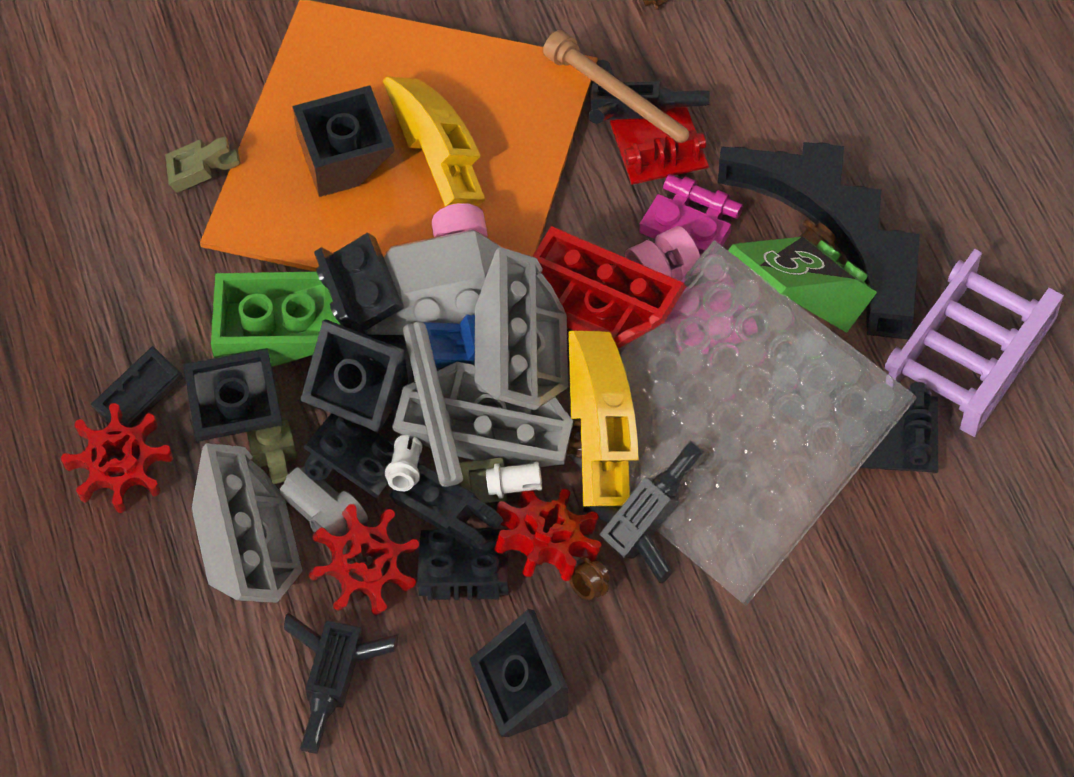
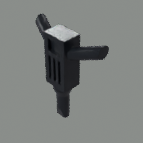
[589,59,710,124]
[583,440,704,583]
[284,612,398,754]

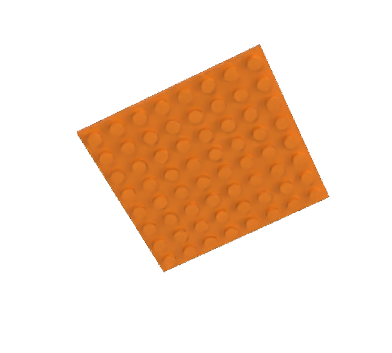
[200,0,598,272]

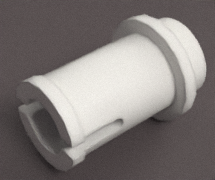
[385,435,422,491]
[486,462,542,499]

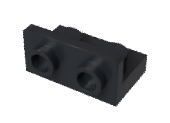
[314,232,404,333]

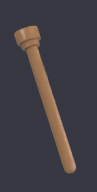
[543,30,689,143]

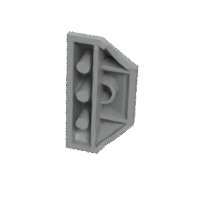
[365,230,501,335]
[475,247,568,410]
[393,362,573,467]
[192,443,302,603]

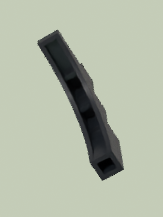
[718,142,920,340]

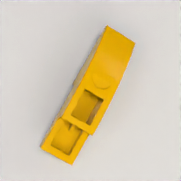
[383,76,486,207]
[569,331,639,506]

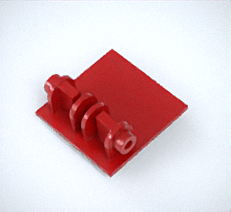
[610,107,709,185]

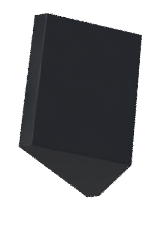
[300,319,408,432]
[183,348,282,442]
[469,609,568,737]

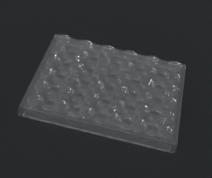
[566,240,917,606]

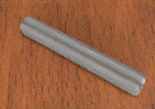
[403,322,463,487]

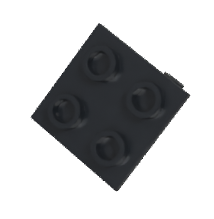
[851,382,938,473]
[304,413,394,498]
[417,527,508,601]

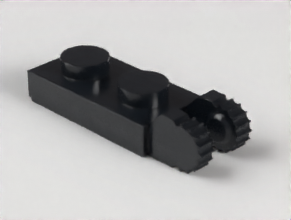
[389,463,503,550]

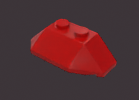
[532,226,687,349]

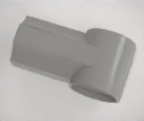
[280,467,368,536]

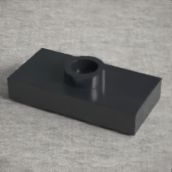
[91,346,184,428]

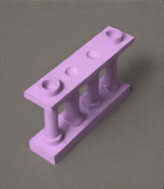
[885,249,1064,437]

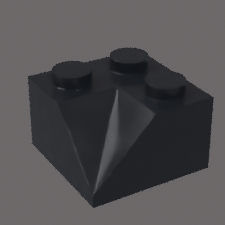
[292,85,394,197]

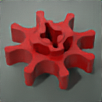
[61,403,173,513]
[495,489,601,581]
[309,504,419,615]

